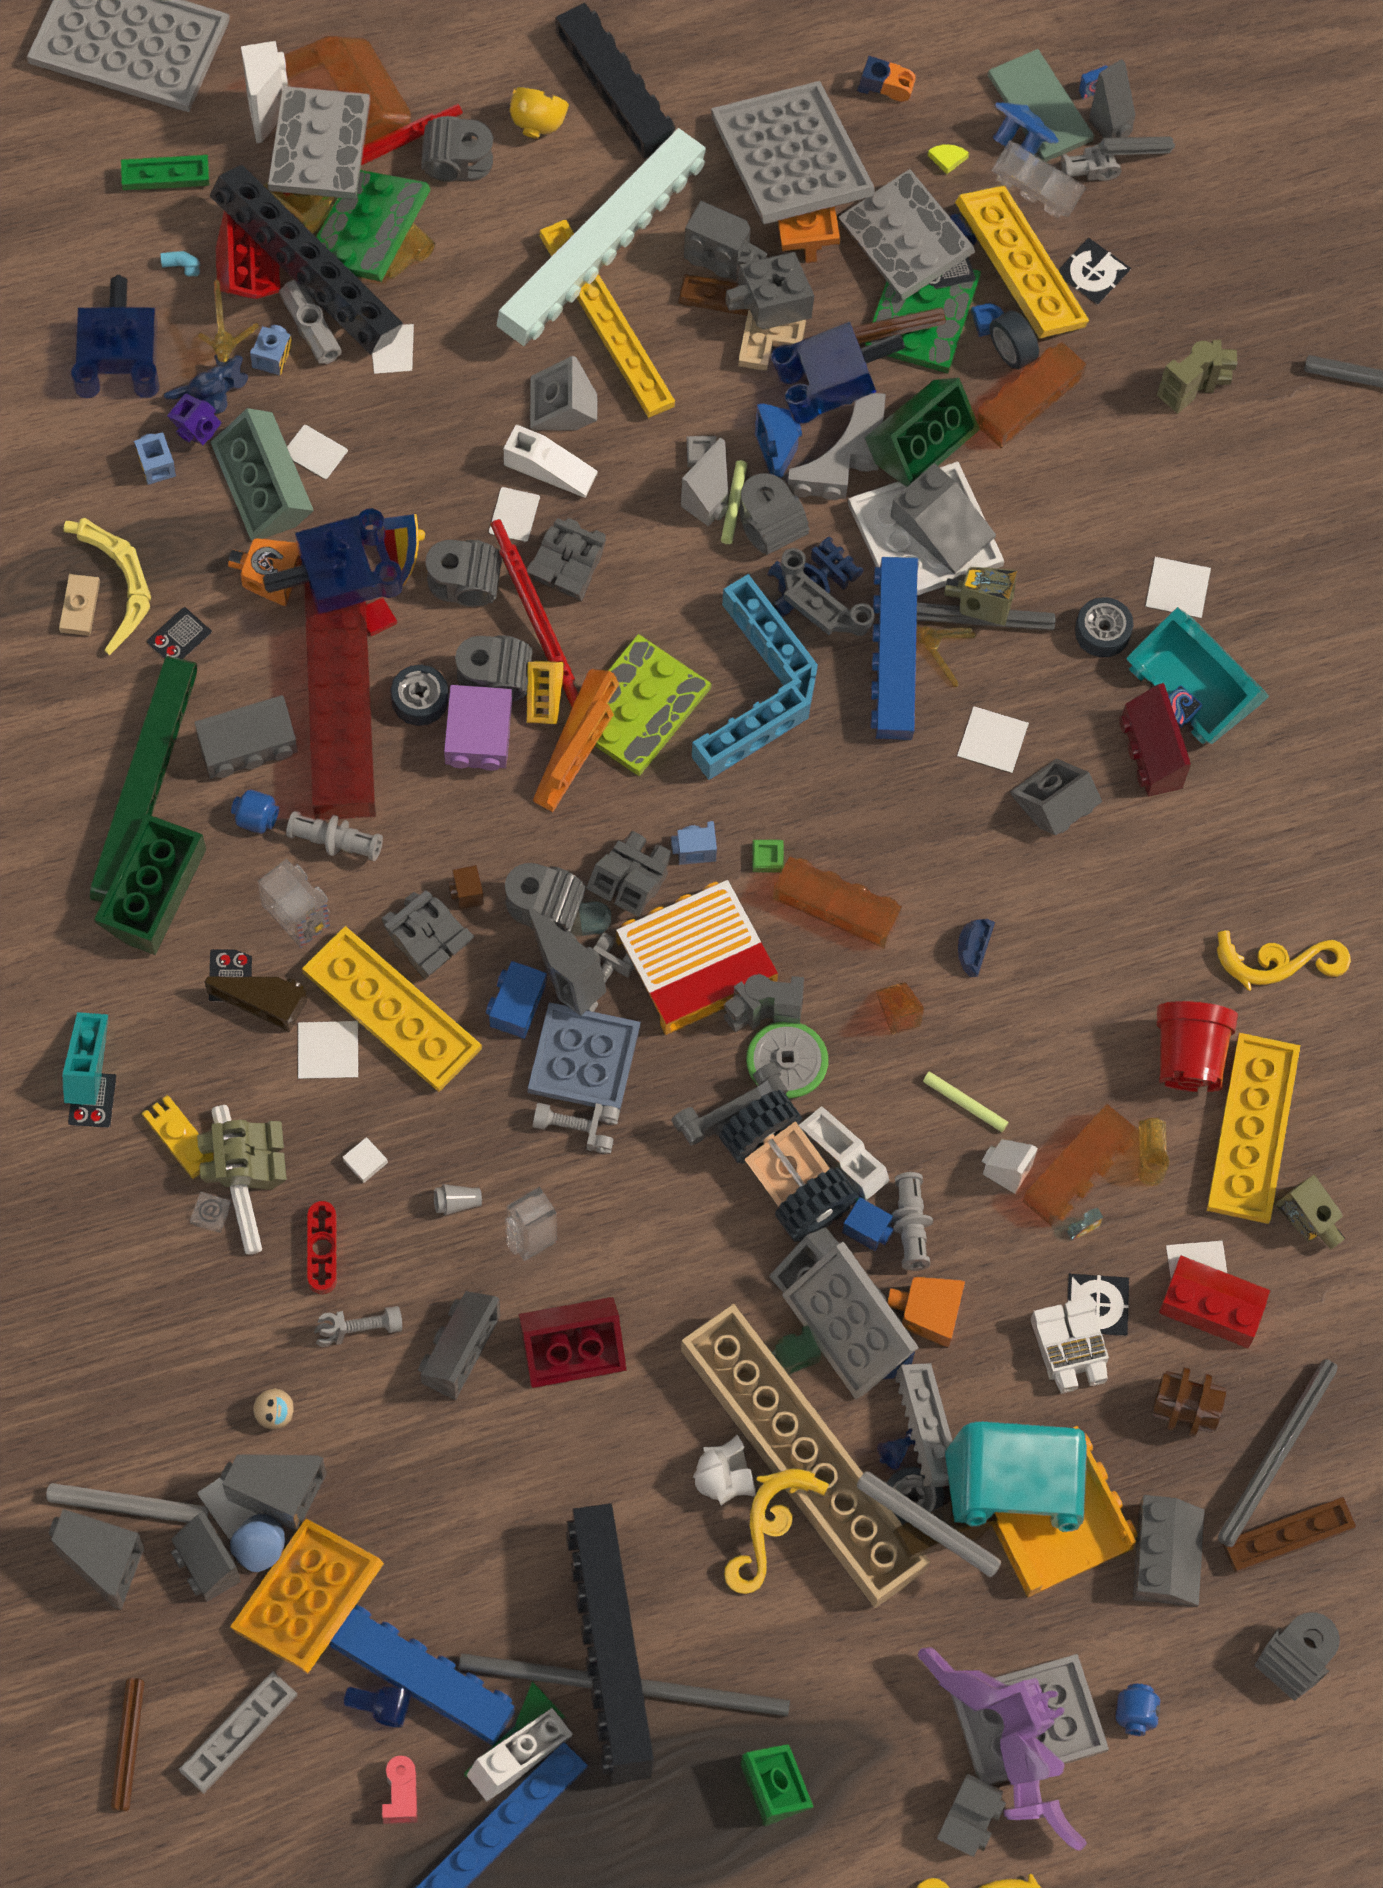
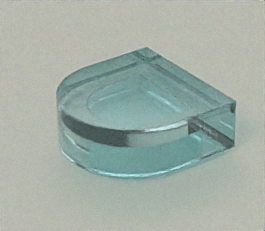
[579,902,611,936]

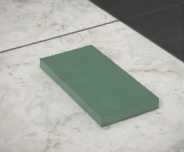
[988,49,1094,163]

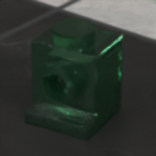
[770,1325,821,1375]

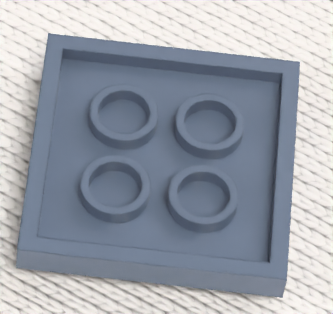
[528,1003,641,1113]

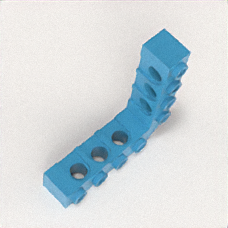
[692,574,818,780]

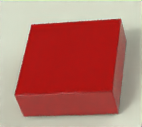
[356,597,397,637]

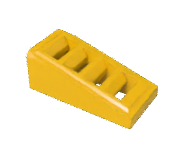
[527,661,563,724]

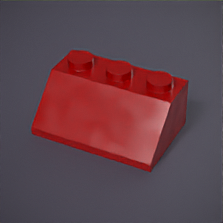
[1159,1255,1270,1349]

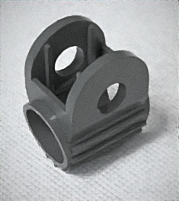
[421,116,493,182]
[740,473,810,555]
[426,540,502,607]
[455,635,532,702]
[505,863,586,931]
[1254,1612,1340,1701]

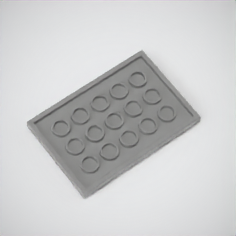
[27,0,230,112]
[711,81,875,224]

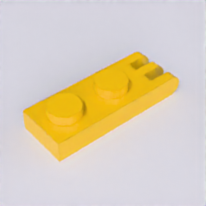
[141,1095,214,1179]

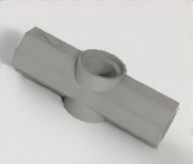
[279,280,342,364]

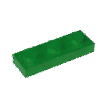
[121,155,210,191]

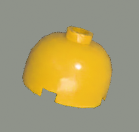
[510,87,569,139]

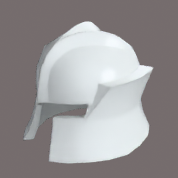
[693,1435,756,1506]

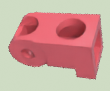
[382,1756,417,1824]

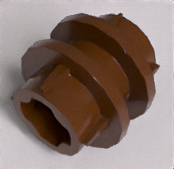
[1152,1367,1226,1437]

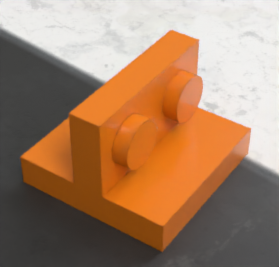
[778,206,840,263]

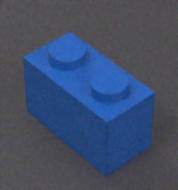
[486,961,547,1039]

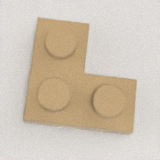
[738,310,806,371]

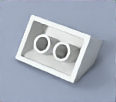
[241,41,288,143]

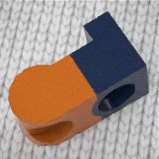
[857,56,916,101]

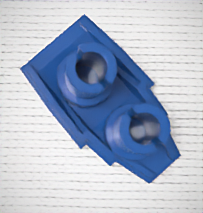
[993,102,1059,163]

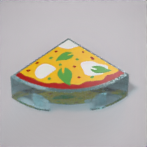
[1067,1208,1103,1240]

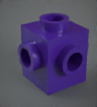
[167,393,221,445]

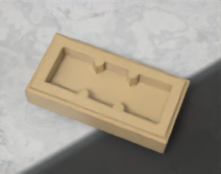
[59,574,100,636]

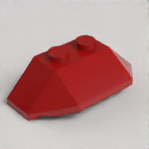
[216,211,280,299]

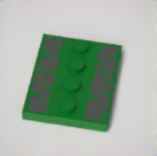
[316,170,431,282]
[865,269,981,374]

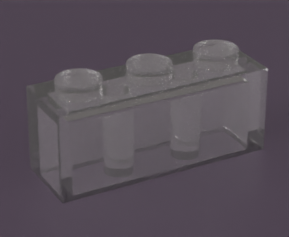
[991,140,1087,218]
[504,1187,557,1261]

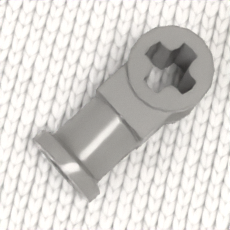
[1061,144,1121,181]

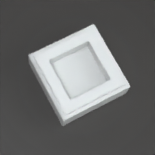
[343,1137,388,1183]

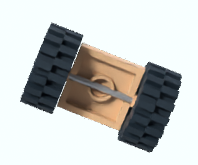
[719,1090,859,1242]

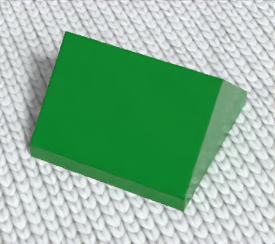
[740,1744,813,1826]

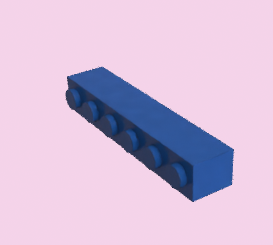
[870,557,918,740]
[328,1604,515,1746]

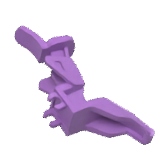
[918,1647,1087,1851]

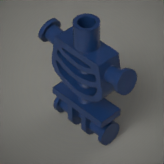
[767,536,864,618]

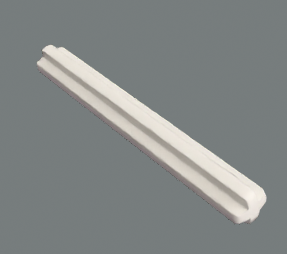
[212,1105,262,1255]

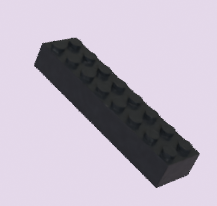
[566,1503,654,1784]

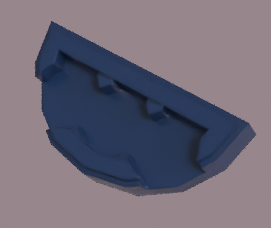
[958,919,995,977]

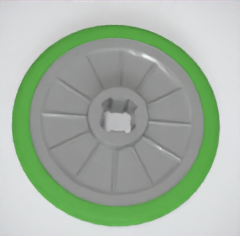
[746,1022,828,1099]

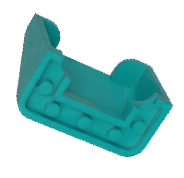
[1126,607,1269,745]
[945,1421,1087,1532]

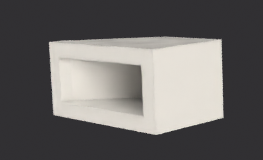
[982,1139,1038,1194]

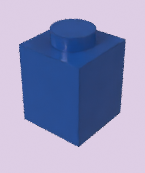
[842,1197,894,1251]

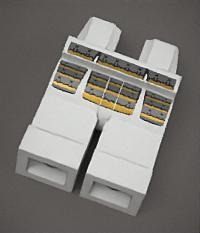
[1030,1297,1109,1394]

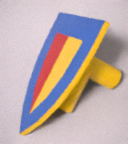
[372,514,425,586]

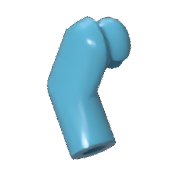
[161,251,201,277]

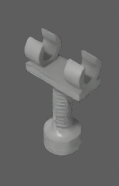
[587,933,635,1012]
[533,1103,620,1154]
[314,1306,402,1347]

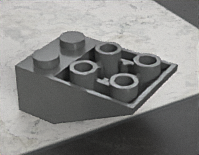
[528,908,607,1016]

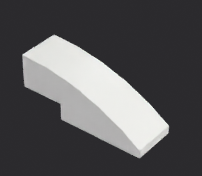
[799,1106,889,1200]

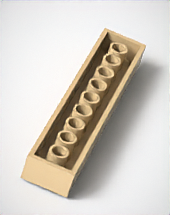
[681,1304,930,1608]

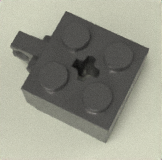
[684,201,767,281]
[725,252,815,329]

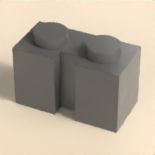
[937,1773,1006,1857]

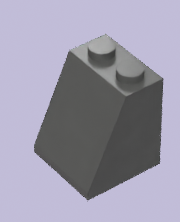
[220,1454,327,1532]
[49,1509,144,1610]

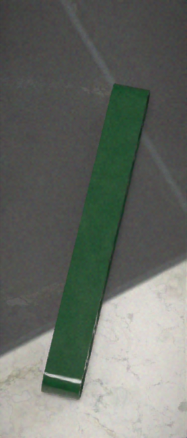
[90,656,198,903]

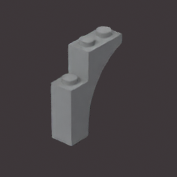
[787,391,886,500]

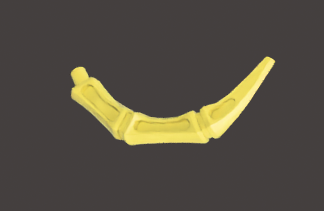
[64,518,151,656]

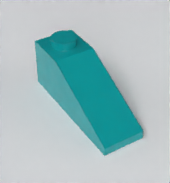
[63,1012,109,1105]

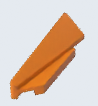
[533,669,619,812]

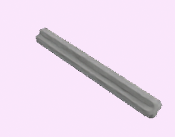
[857,1472,1001,1577]
[46,1483,209,1523]

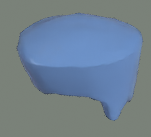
[230,1514,285,1572]

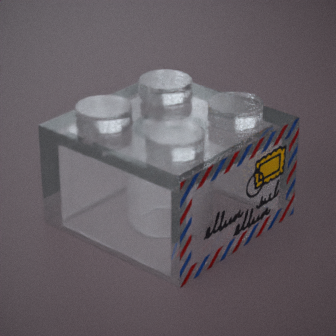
[258,859,330,948]

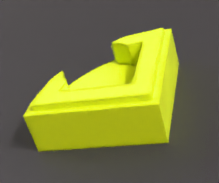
[928,144,969,174]

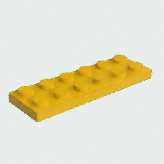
[955,185,1089,338]
[302,926,482,1092]
[1206,1033,1301,1224]

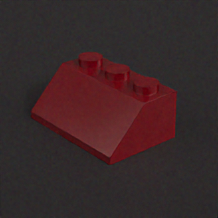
[1119,683,1191,797]
[518,1297,627,1388]

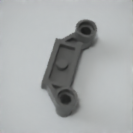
[781,548,875,636]
[671,1062,788,1146]

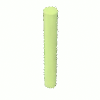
[721,460,747,544]
[923,1071,1009,1132]

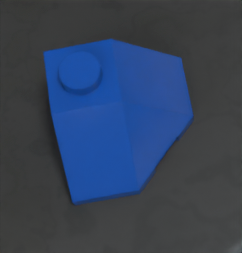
[755,403,802,479]

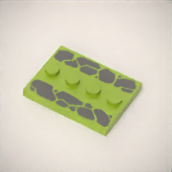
[566,634,711,776]

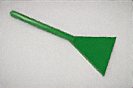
[464,1681,566,1777]

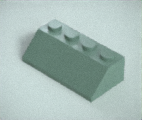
[211,408,314,541]

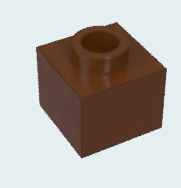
[448,865,484,910]

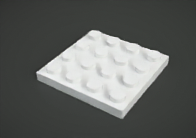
[848,462,1004,596]

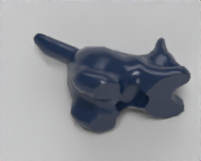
[163,354,248,414]

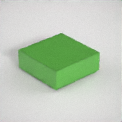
[752,840,784,872]

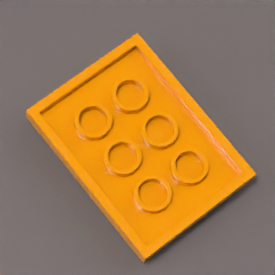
[230,1518,384,1673]

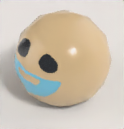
[253,1388,293,1430]

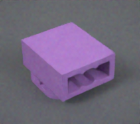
[444,685,512,771]

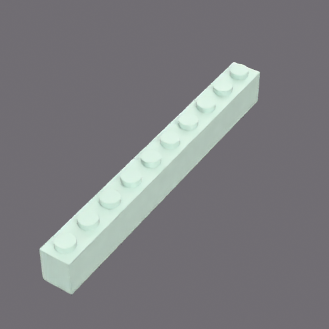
[496,128,706,346]

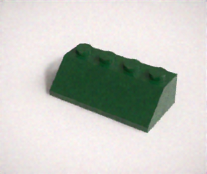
[865,378,980,487]
[94,814,207,955]

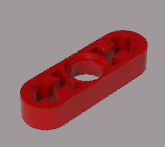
[307,1201,337,1294]

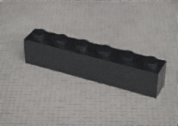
[556,2,675,159]

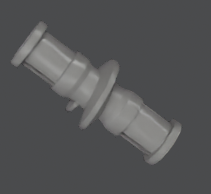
[286,811,383,861]
[892,1172,933,1271]

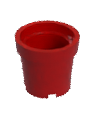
[1157,1001,1238,1092]

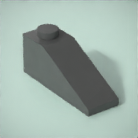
[1089,59,1136,138]

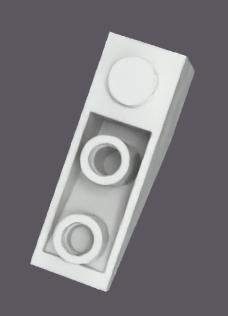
[504,425,597,498]
[467,1708,573,1801]

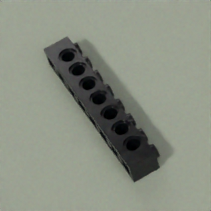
[209,164,403,355]

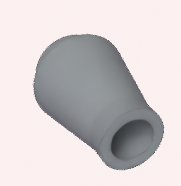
[434,1184,482,1216]

